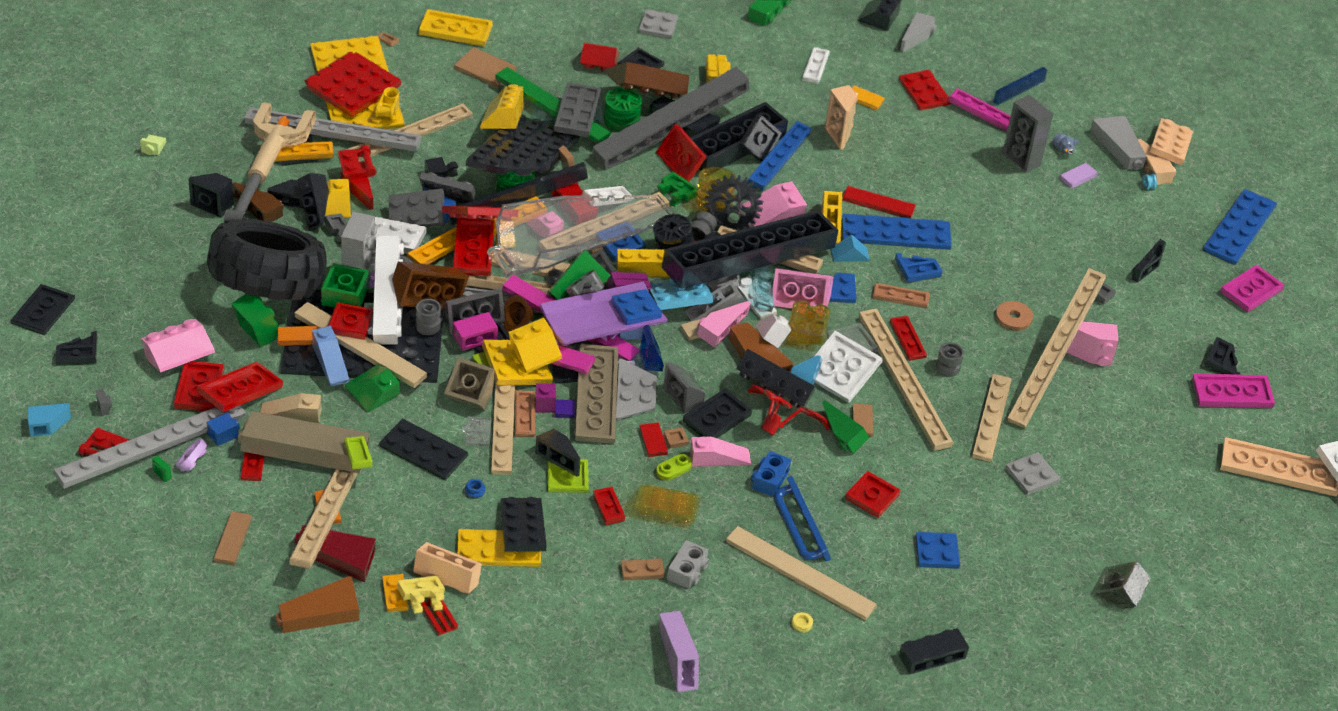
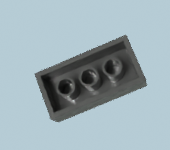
[1002,95,1053,173]

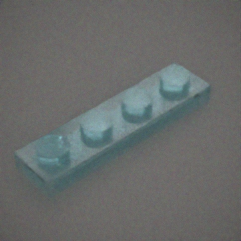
[751,265,774,312]

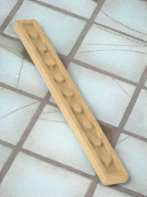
[1008,268,1106,429]
[859,309,953,451]

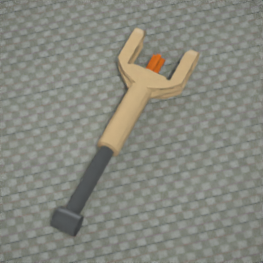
[224,102,316,223]

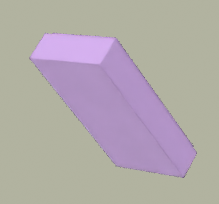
[1060,163,1098,189]

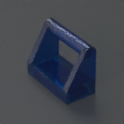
[639,325,664,372]

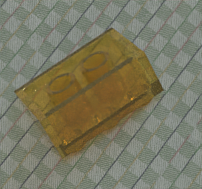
[635,483,703,524]

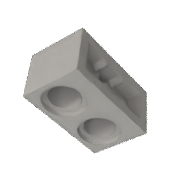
[667,540,710,589]

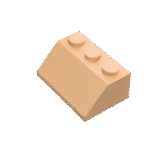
[825,85,858,150]

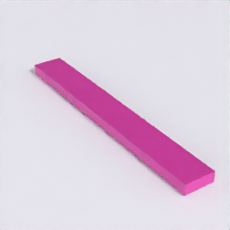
[502,274,640,361]

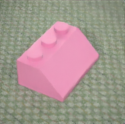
[771,268,833,313]
[141,319,215,372]

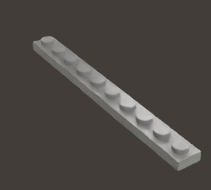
[244,107,421,152]
[54,405,246,488]

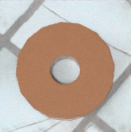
[996,301,1033,331]

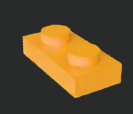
[382,574,408,612]

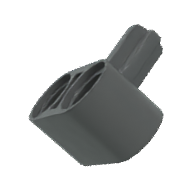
[565,270,604,297]

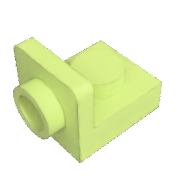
[140,135,166,156]

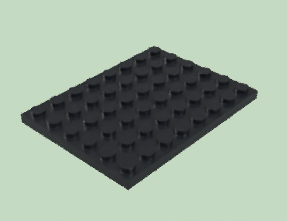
[281,290,444,383]

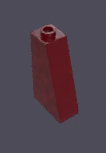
[294,525,376,582]

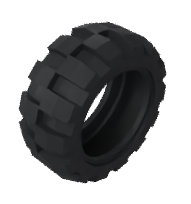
[207,219,327,300]

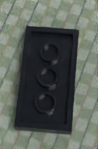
[379,418,468,481]
[501,497,547,552]

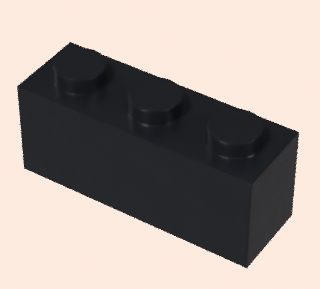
[899,628,969,675]

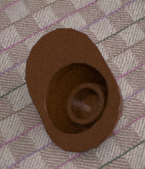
[504,295,533,334]

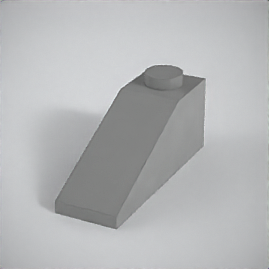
[900,12,937,53]
[685,280,746,322]

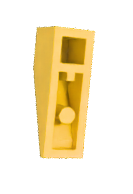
[821,191,842,244]

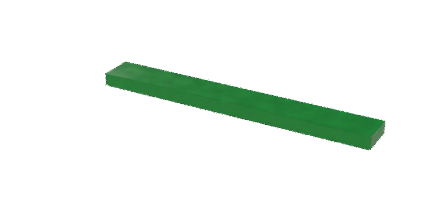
[495,67,610,144]

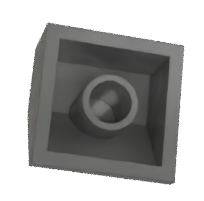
[663,362,705,413]

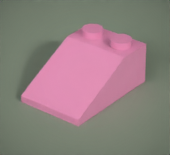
[743,181,807,227]
[1067,322,1118,366]

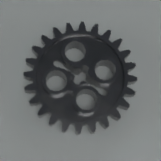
[704,174,763,231]

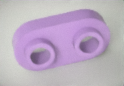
[175,438,207,472]

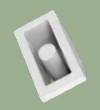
[756,314,791,348]

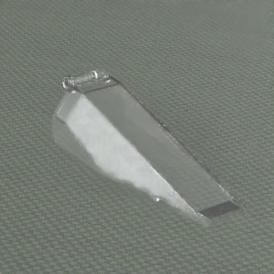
[487,195,674,279]

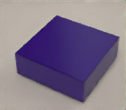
[555,399,575,418]

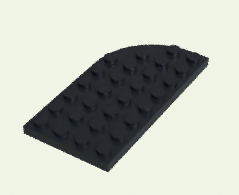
[466,114,580,176]

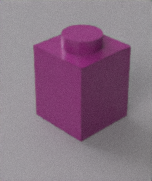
[535,383,556,413]

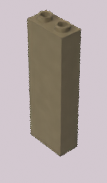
[238,411,370,473]

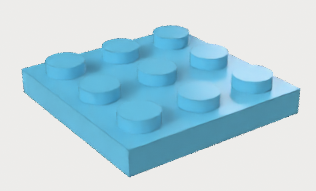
[649,278,713,310]

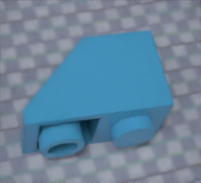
[28,403,71,437]

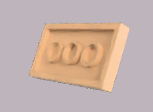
[1149,118,1193,165]

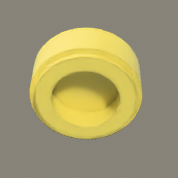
[792,612,813,632]

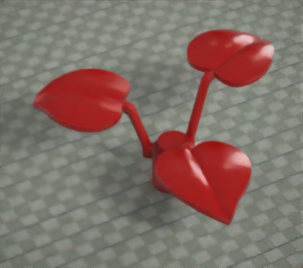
[748,384,830,436]

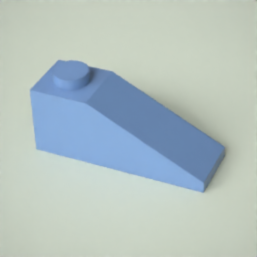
[312,326,349,386]

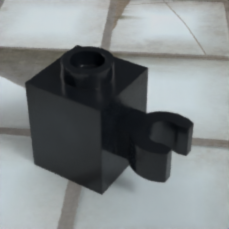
[424,157,458,178]

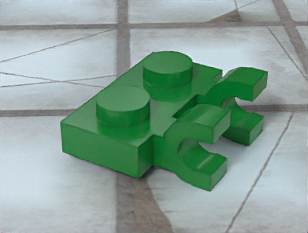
[657,172,700,207]

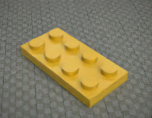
[419,9,493,47]
[458,529,541,567]

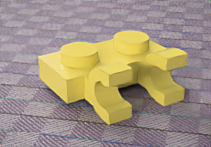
[397,576,445,613]

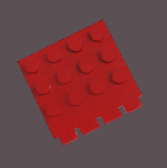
[304,51,401,117]

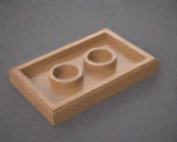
[454,47,516,88]

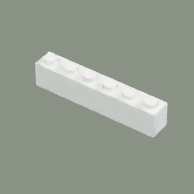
[373,236,404,344]

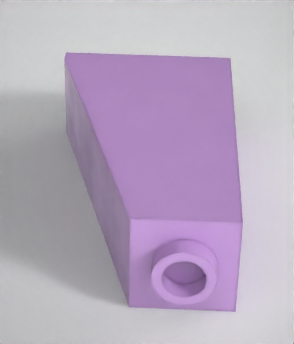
[659,611,699,692]

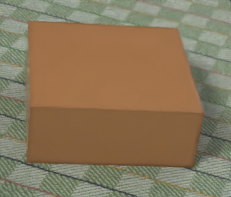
[664,427,689,449]

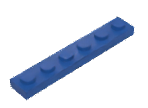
[748,121,812,191]

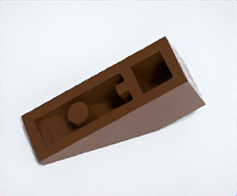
[232,182,284,222]

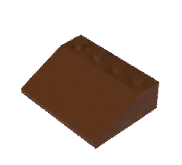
[605,62,690,100]

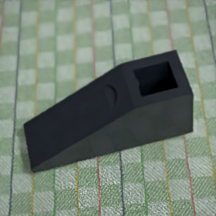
[297,173,329,231]

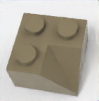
[444,357,495,411]

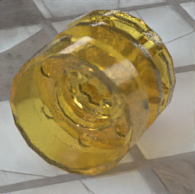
[696,167,736,211]

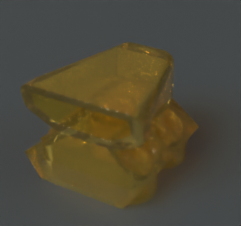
[786,301,831,345]

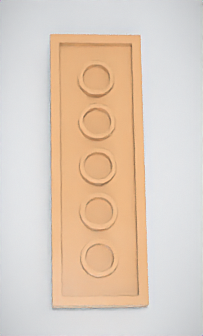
[1220,437,1338,497]

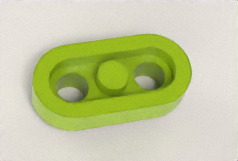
[656,454,692,481]

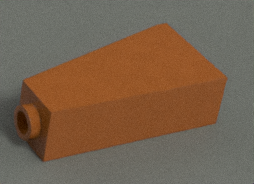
[729,322,794,383]
[276,576,359,633]

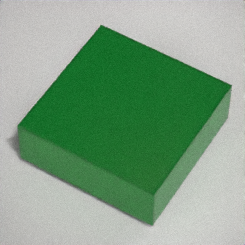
[152,455,172,482]

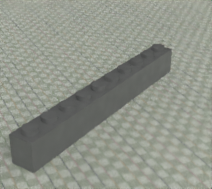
[593,66,749,170]

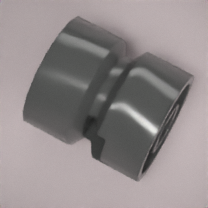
[691,211,717,241]
[416,299,441,335]
[936,342,964,377]

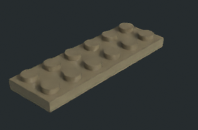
[575,344,618,444]

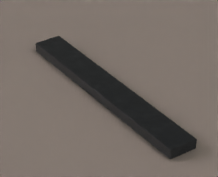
[449,162,588,225]

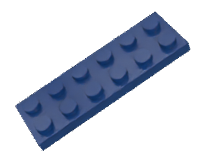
[1203,189,1277,265]
[842,214,952,250]

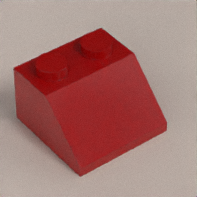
[580,43,620,71]

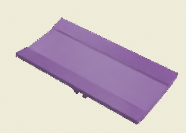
[540,282,668,345]

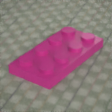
[1192,374,1275,408]

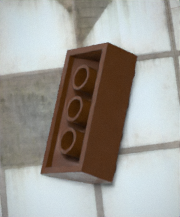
[392,261,469,310]

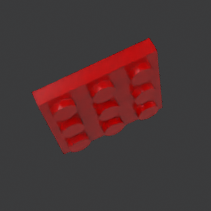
[442,205,518,219]

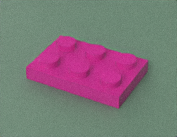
[1220,265,1284,313]

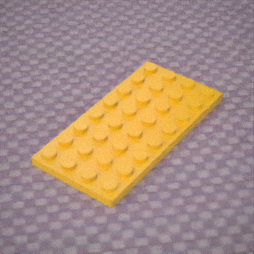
[310,36,405,130]

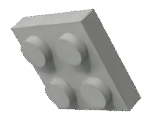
[639,9,679,39]
[1005,452,1060,495]

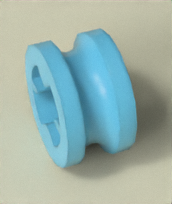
[1143,174,1157,190]

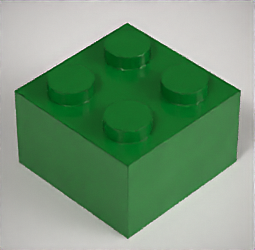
[321,263,370,307]
[231,294,279,348]

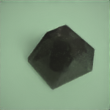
[1090,561,1150,609]

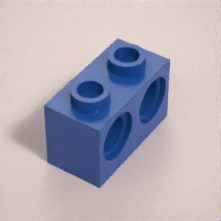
[751,451,792,497]

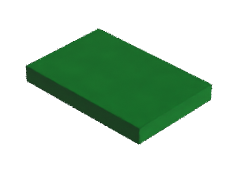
[548,250,611,300]

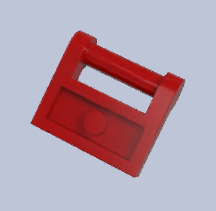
[338,145,377,180]
[78,427,130,457]

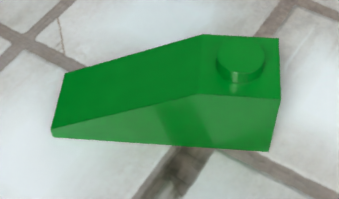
[822,400,869,454]

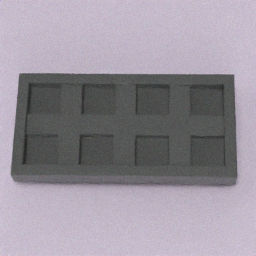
[554,82,601,137]

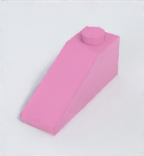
[697,301,751,348]
[690,437,751,467]

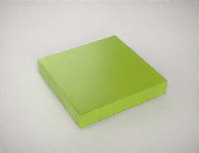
[548,459,589,493]

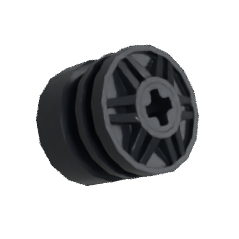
[653,214,694,250]

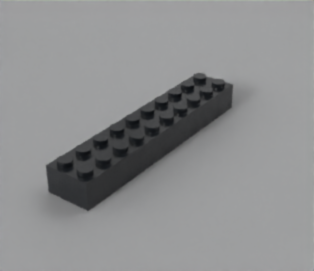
[661,210,839,289]

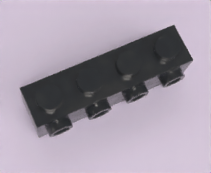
[736,349,817,408]

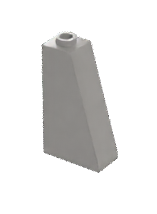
[1090,116,1147,170]

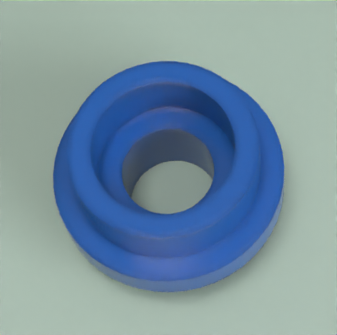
[465,479,485,498]

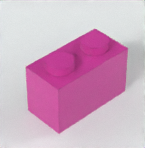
[453,312,498,351]

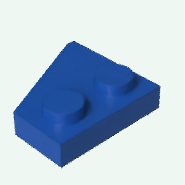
[895,253,943,282]

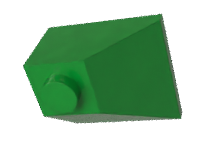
[345,365,400,413]

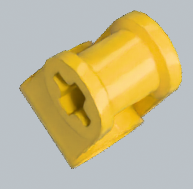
[375,87,400,120]

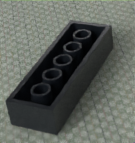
[690,102,788,175]

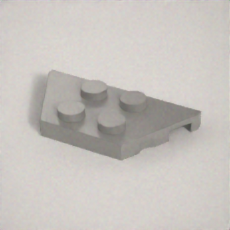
[616,358,657,421]

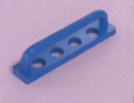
[775,476,832,561]

